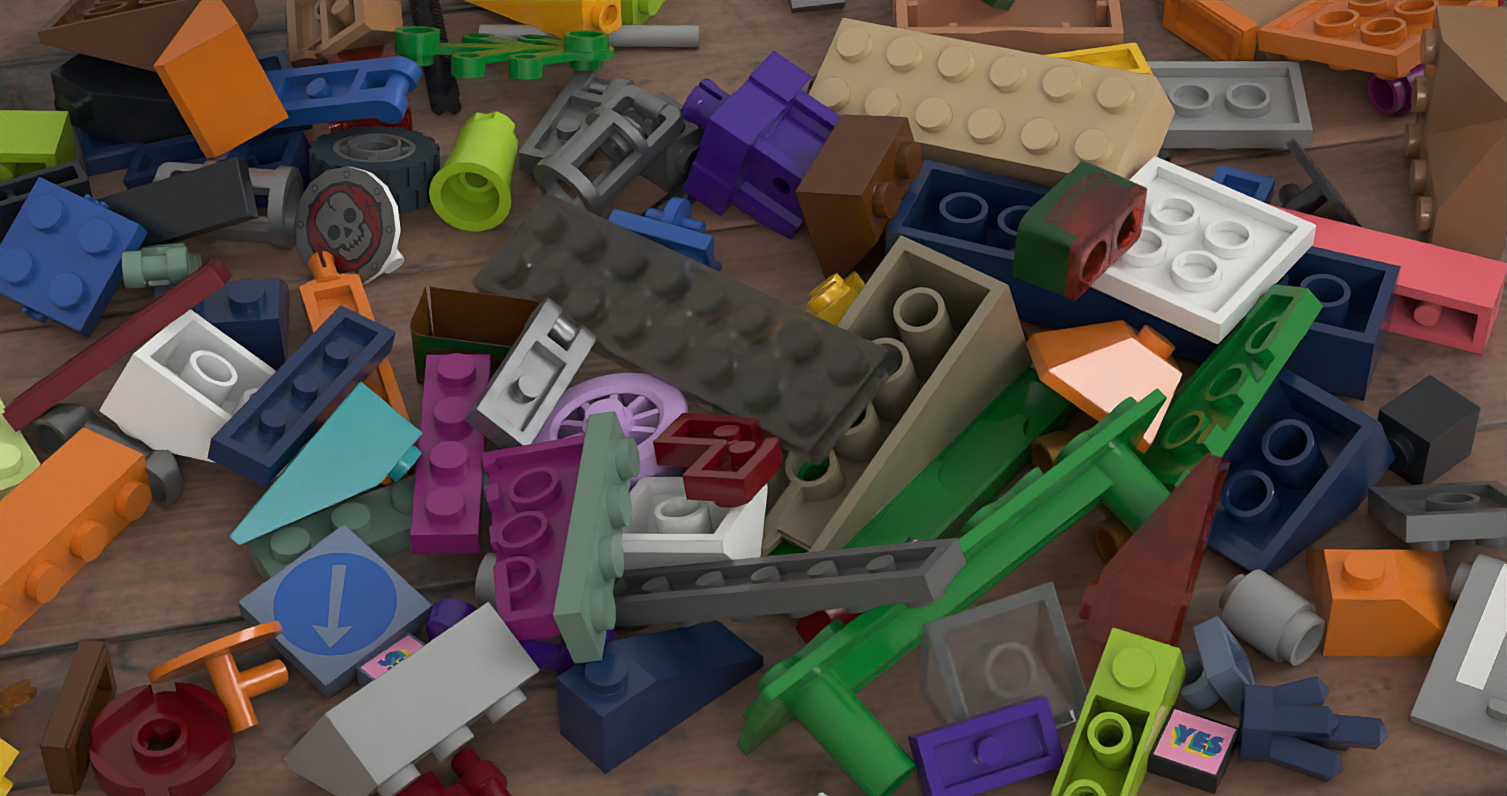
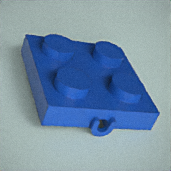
[0,177,148,338]

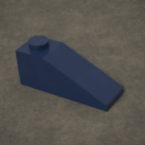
[556,620,764,774]

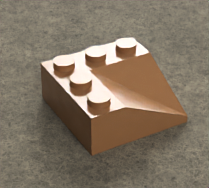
[1403,5,1507,259]

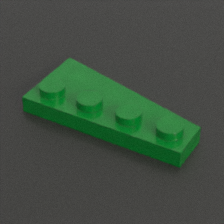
[1134,284,1323,504]

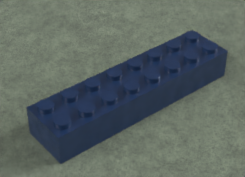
[885,159,1401,401]

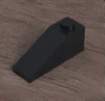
[50,53,192,144]

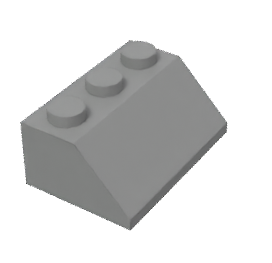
[283,602,540,796]

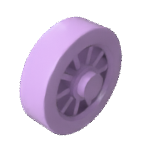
[532,373,689,493]

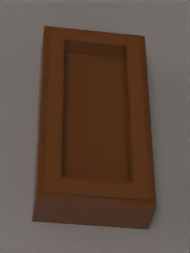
[40,639,117,795]

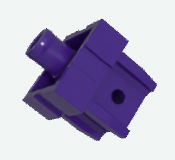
[680,51,840,239]

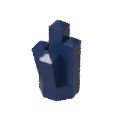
[1238,676,1388,782]

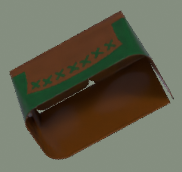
[410,287,540,384]

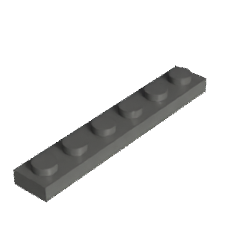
[613,538,966,632]

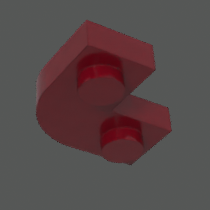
[653,413,783,508]

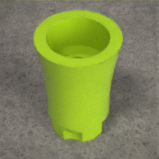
[429,111,519,232]

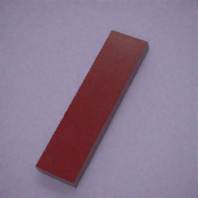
[2,258,232,432]

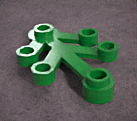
[395,26,614,80]

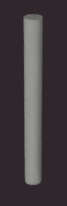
[479,24,700,47]

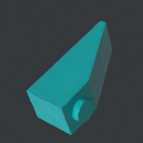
[229,381,422,545]

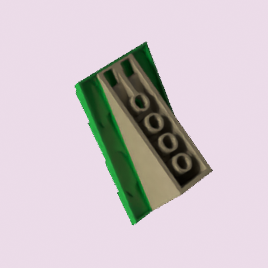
[679,235,1080,625]

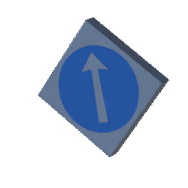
[238,524,432,699]

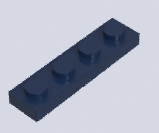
[207,305,396,487]

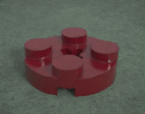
[89,682,237,796]

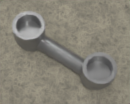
[32,403,184,508]

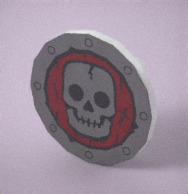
[294,166,405,285]

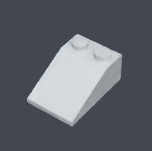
[99,309,307,477]

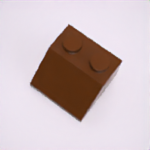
[795,114,922,280]

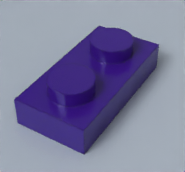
[907,696,1064,796]

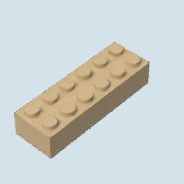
[809,18,1175,195]

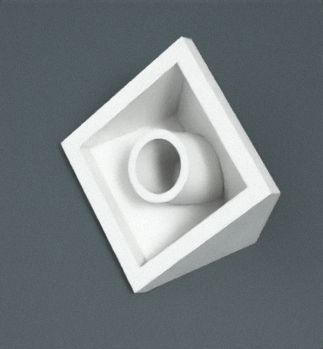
[621,477,768,570]

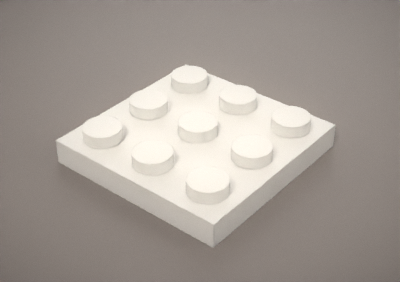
[1068,156,1316,344]

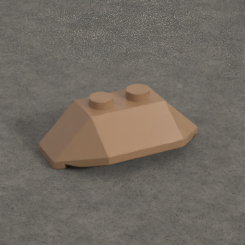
[286,0,403,68]

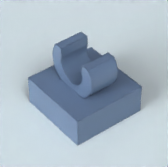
[1181,615,1256,716]

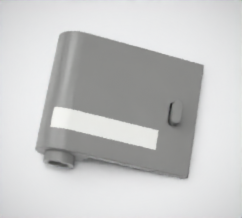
[1410,553,1507,756]

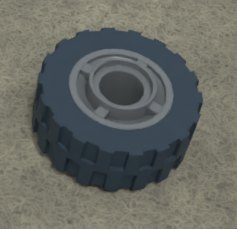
[309,126,440,214]

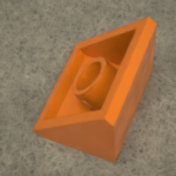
[154,0,289,159]

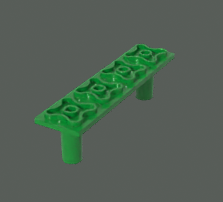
[737,388,1207,796]

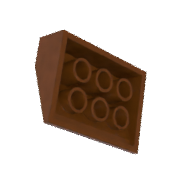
[37,0,259,72]

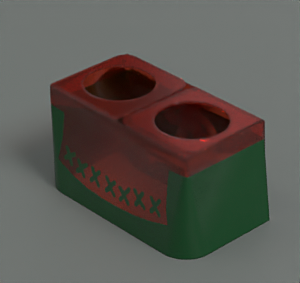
[1012,161,1148,301]

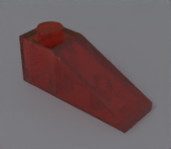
[1079,453,1230,648]

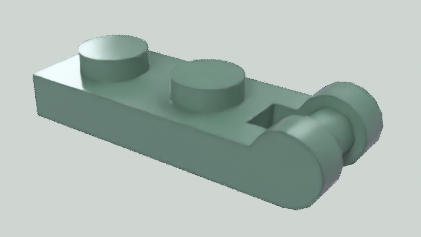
[122,242,202,289]

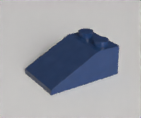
[1179,367,1396,575]

